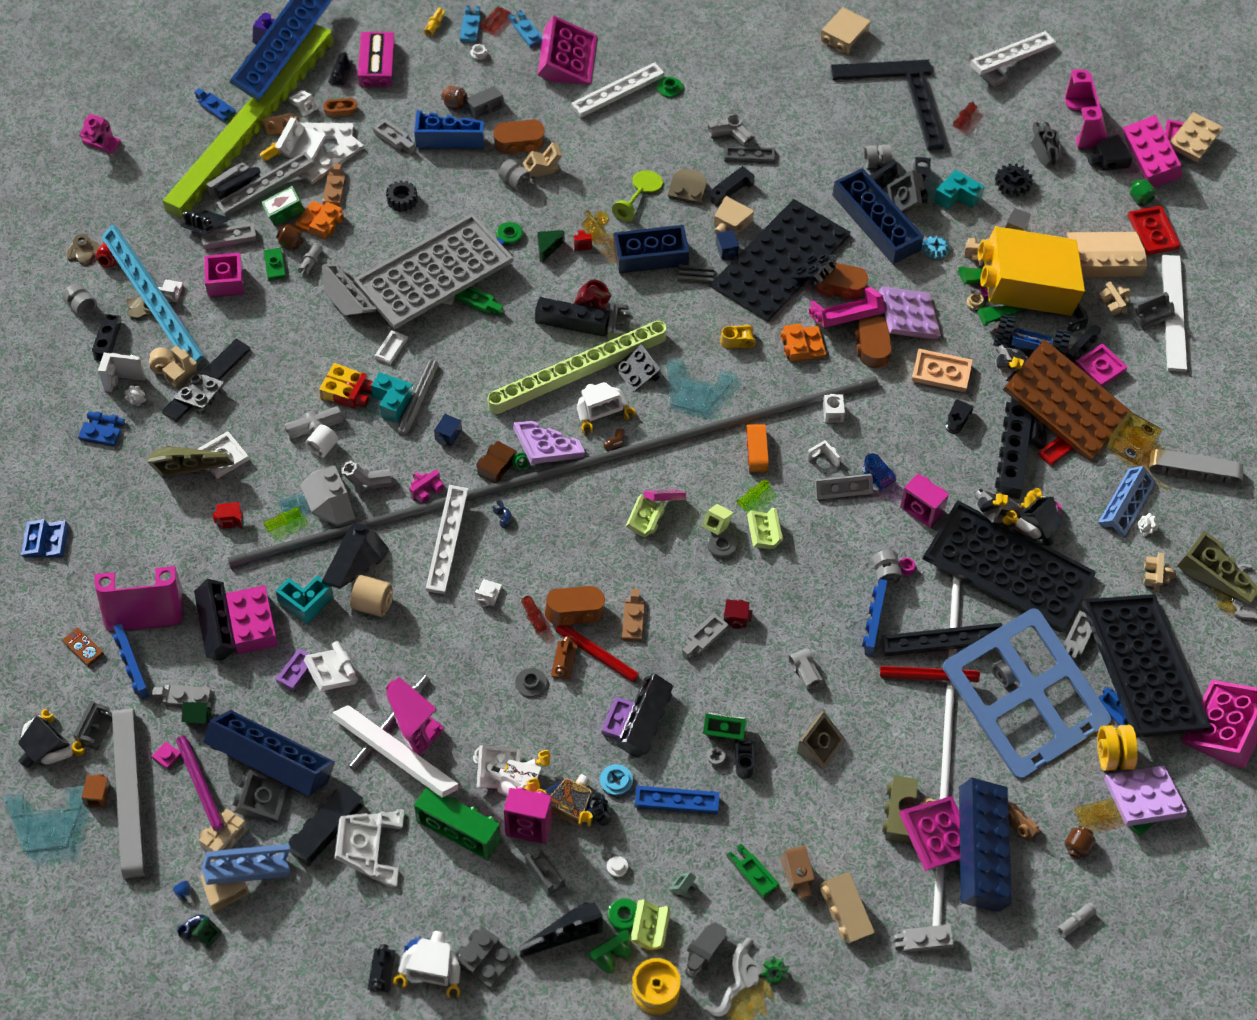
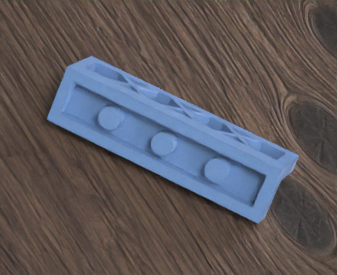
[1098,466,1156,536]
[201,844,290,885]

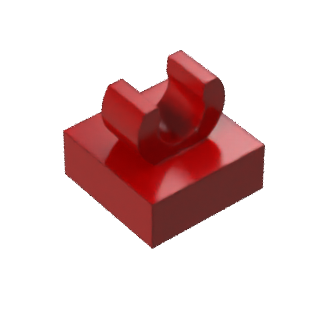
[573,230,592,251]

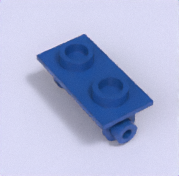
[1098,687,1129,726]

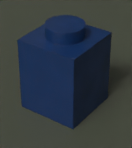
[716,230,739,259]
[434,414,462,446]

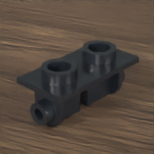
[328,52,353,85]
[367,944,396,992]

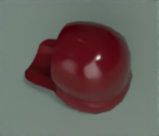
[573,279,612,310]

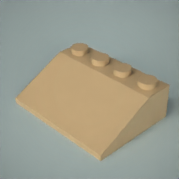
[1066,232,1147,277]

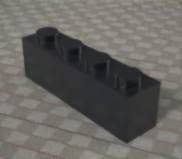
[535,297,610,337]
[194,579,236,661]
[616,673,674,757]
[288,784,364,867]

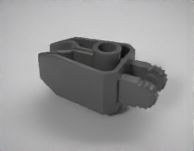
[1031,122,1061,166]
[685,922,726,979]

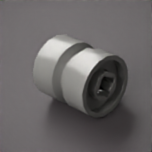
[864,144,892,168]
[498,159,531,191]
[62,283,97,317]
[873,550,903,585]
[991,651,1030,687]

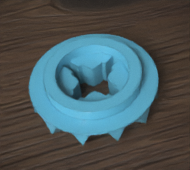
[922,235,951,259]
[600,764,633,797]

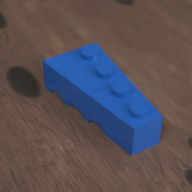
[414,110,485,148]

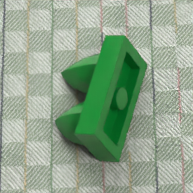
[586,930,631,974]

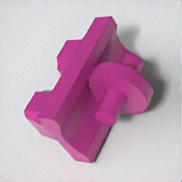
[409,469,444,504]

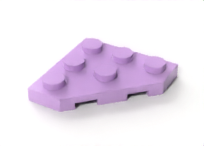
[513,421,585,464]

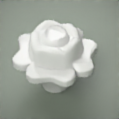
[125,385,146,406]
[1138,513,1158,537]

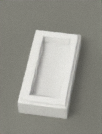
[374,330,408,365]

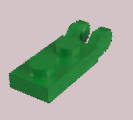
[726,844,780,900]

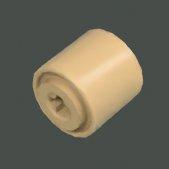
[350,575,393,617]

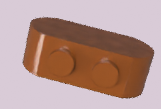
[493,119,545,154]
[814,263,868,300]
[854,315,892,368]
[545,586,605,626]

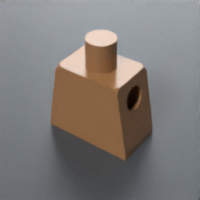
[781,845,814,900]

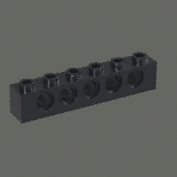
[994,397,1032,499]

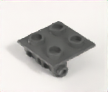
[174,372,224,414]

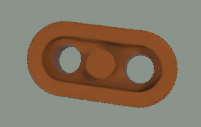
[323,98,358,116]

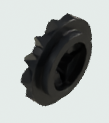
[591,792,612,826]

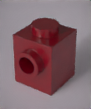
[724,599,753,629]

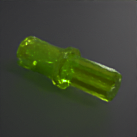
[737,479,771,509]
[264,506,302,532]

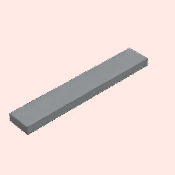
[216,151,315,216]

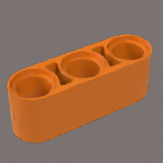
[746,424,768,472]

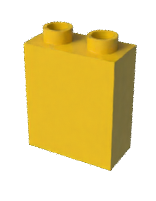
[978,226,1085,316]

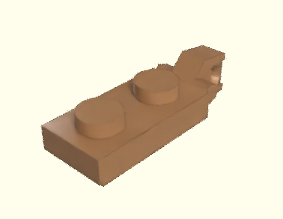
[323,163,345,206]
[622,589,644,641]

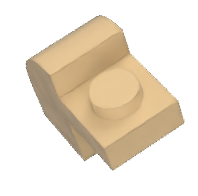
[523,142,562,177]
[162,346,197,389]

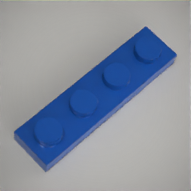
[862,579,887,656]
[113,624,149,699]
[635,785,719,815]

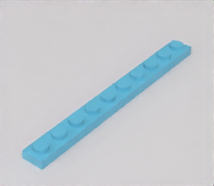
[101,225,205,365]

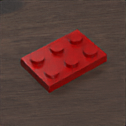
[1127,206,1180,255]

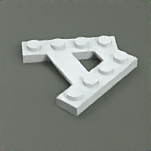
[300,123,364,184]

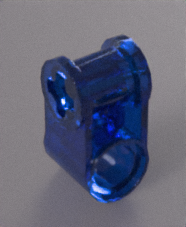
[862,453,896,491]

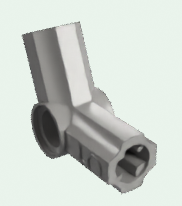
[707,114,755,147]
[342,461,392,494]

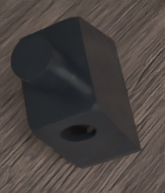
[1087,134,1133,171]

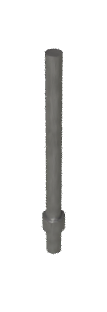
[348,675,430,771]

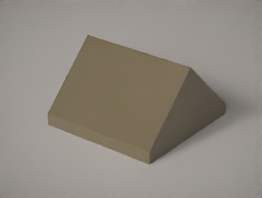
[797,711,846,770]

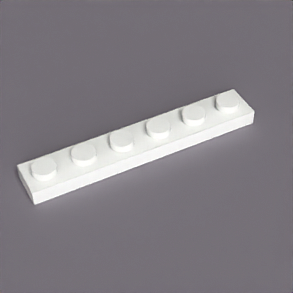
[970,31,1056,75]
[571,63,664,118]
[426,485,468,595]

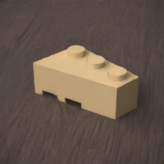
[817,872,875,943]

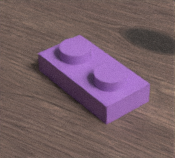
[276,649,310,692]
[601,697,634,740]

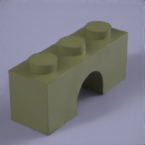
[882,775,918,843]

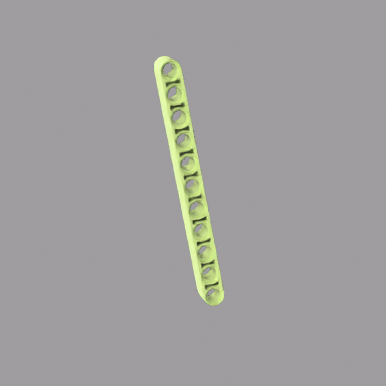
[488,321,667,414]

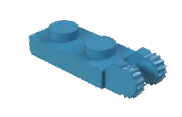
[460,5,481,43]
[508,10,543,48]

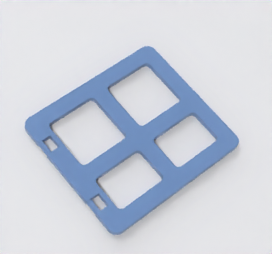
[943,609,1111,778]

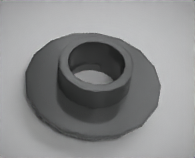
[707,532,738,558]
[515,668,547,697]

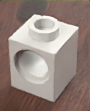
[823,394,845,423]

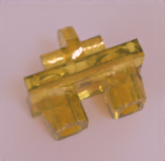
[581,210,609,240]

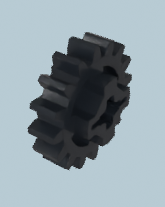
[995,163,1033,197]

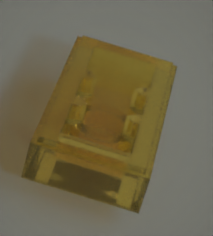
[1074,798,1121,827]

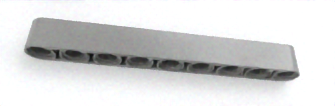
[112,708,146,879]

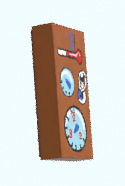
[62,627,104,667]

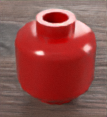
[95,242,117,268]

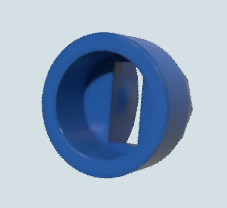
[172,880,192,899]

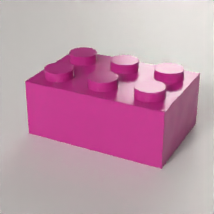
[226,585,278,654]
[503,787,552,844]

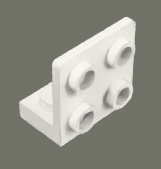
[275,118,326,160]
[98,353,146,392]

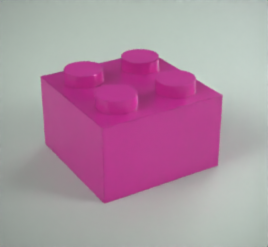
[204,253,244,297]
[900,473,949,528]

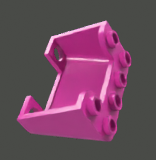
[1064,69,1108,149]
[94,566,183,632]

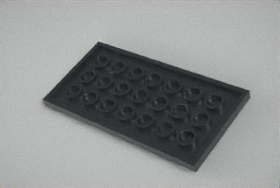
[710,199,851,322]
[923,500,1096,633]
[1081,594,1210,738]

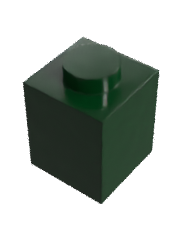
[181,702,214,724]

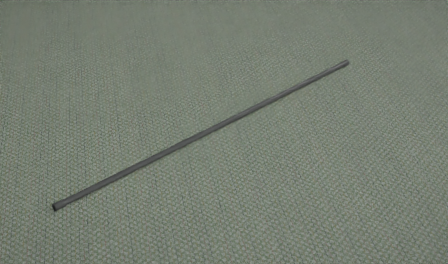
[227,376,878,569]

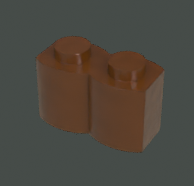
[476,441,517,483]

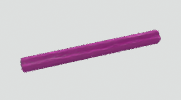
[176,735,224,832]

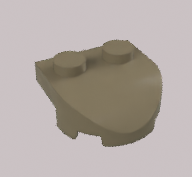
[668,169,707,204]

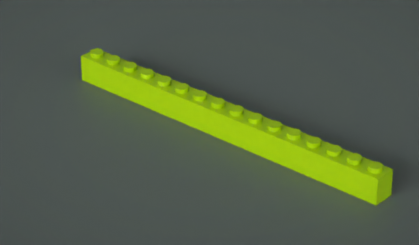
[162,24,334,218]

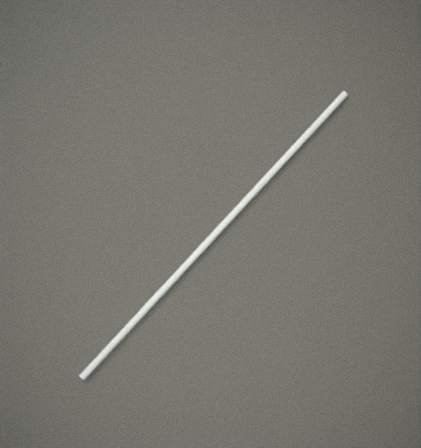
[933,576,961,926]

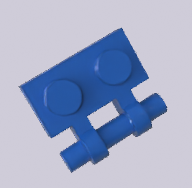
[78,411,125,447]

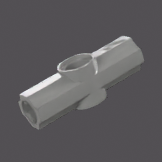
[284,407,343,440]

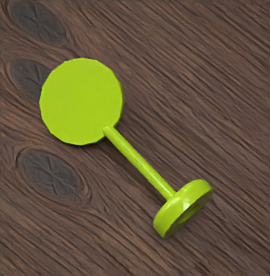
[612,170,663,223]

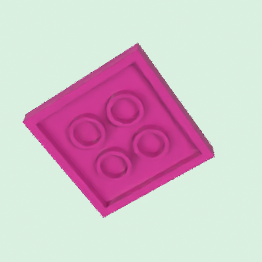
[899,796,960,871]

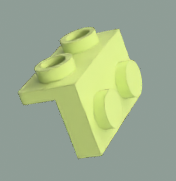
[625,494,666,538]
[747,508,783,549]
[630,899,671,950]

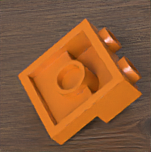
[294,201,344,240]
[780,324,826,362]

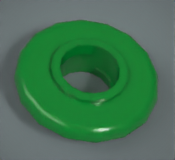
[656,77,683,97]
[495,222,523,244]
[607,898,638,930]

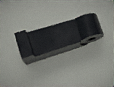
[913,157,931,203]
[710,166,755,206]
[92,314,122,361]

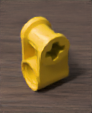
[720,325,756,349]

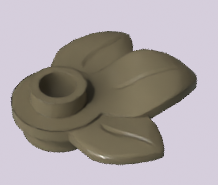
[66,234,100,266]
[126,296,153,318]

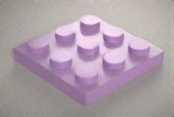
[879,286,941,339]
[1105,766,1187,826]

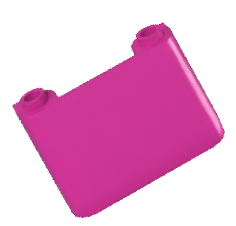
[386,677,445,756]

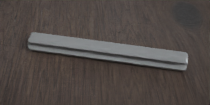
[398,360,438,435]

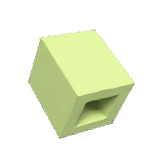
[702,504,734,535]

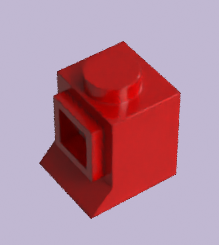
[213,502,242,529]

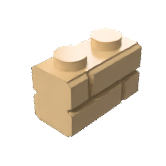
[199,809,248,860]

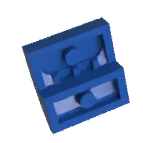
[21,519,69,558]

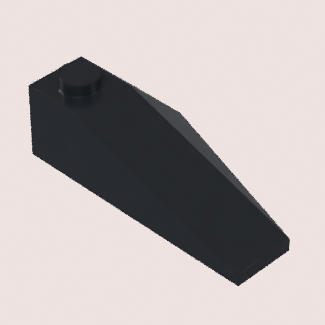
[322,522,389,589]
[519,902,603,958]

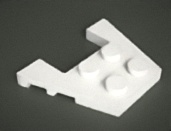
[335,809,404,888]

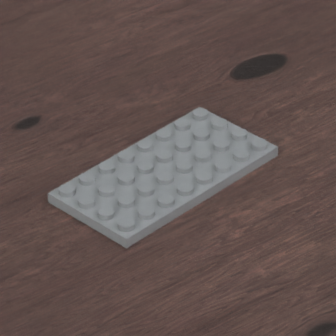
[354,213,513,330]

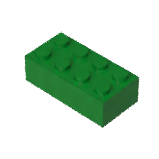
[414,787,501,861]

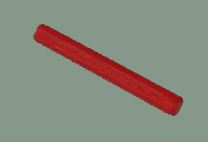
[556,625,639,682]
[880,666,980,683]

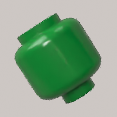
[1129,179,1156,205]

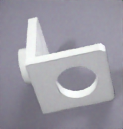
[807,440,841,468]

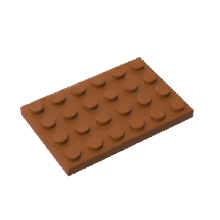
[1003,339,1130,461]

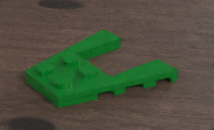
[958,267,1031,327]

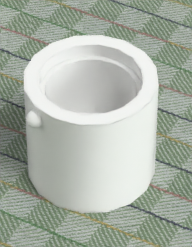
[305,425,338,458]

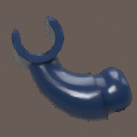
[492,500,513,528]
[177,914,210,940]

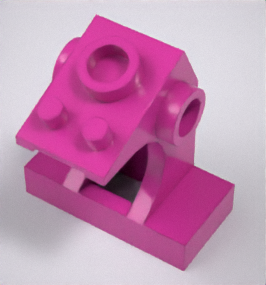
[79,113,121,154]

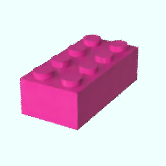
[1123,115,1182,188]

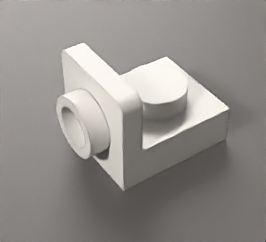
[288,90,317,116]
[158,280,183,303]
[475,579,502,607]

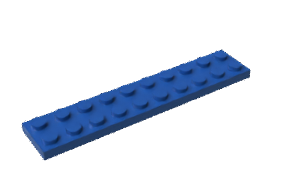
[229,0,333,102]

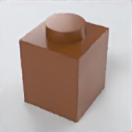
[81,774,111,808]

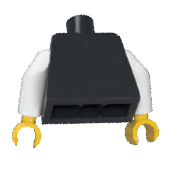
[1002,488,1060,546]
[18,709,85,768]

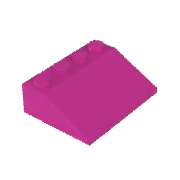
[537,15,597,84]
[1182,680,1257,768]

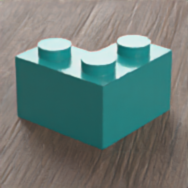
[934,169,985,210]
[371,372,414,423]
[275,575,334,624]

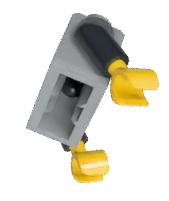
[995,344,1028,382]
[975,489,1036,524]

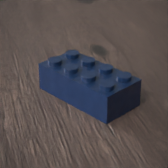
[613,225,690,273]

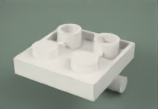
[304,641,358,691]

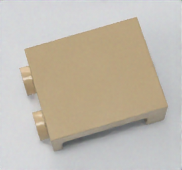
[820,7,871,54]

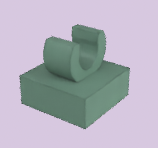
[669,872,698,899]

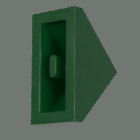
[537,230,565,263]

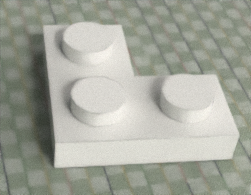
[477,746,521,789]

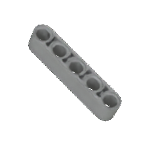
[1149,449,1243,486]

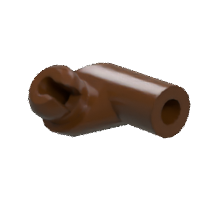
[604,429,625,451]

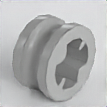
[706,747,725,767]

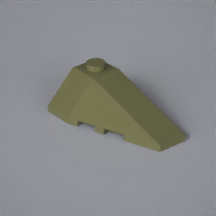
[147,446,234,477]
[1177,530,1257,604]

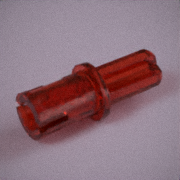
[953,102,978,130]
[521,595,547,633]

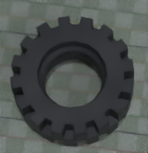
[386,180,418,212]

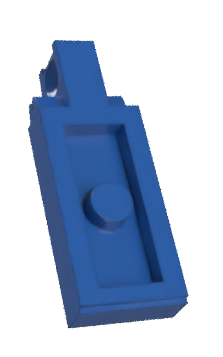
[194,88,236,122]

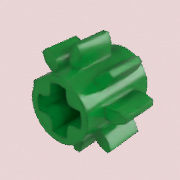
[761,956,789,985]

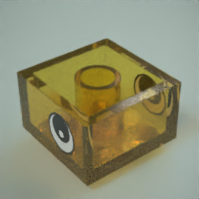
[1107,411,1162,466]

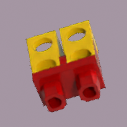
[319,363,373,409]

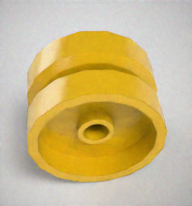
[1097,725,1137,771]
[632,958,681,1015]

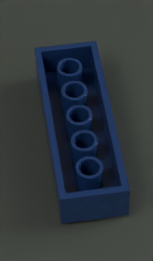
[832,168,924,264]
[203,710,335,796]
[959,777,1012,912]

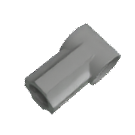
[788,648,822,689]

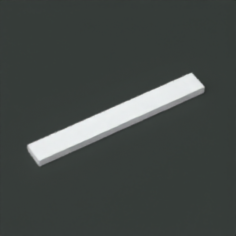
[1161,255,1187,372]
[332,705,458,797]

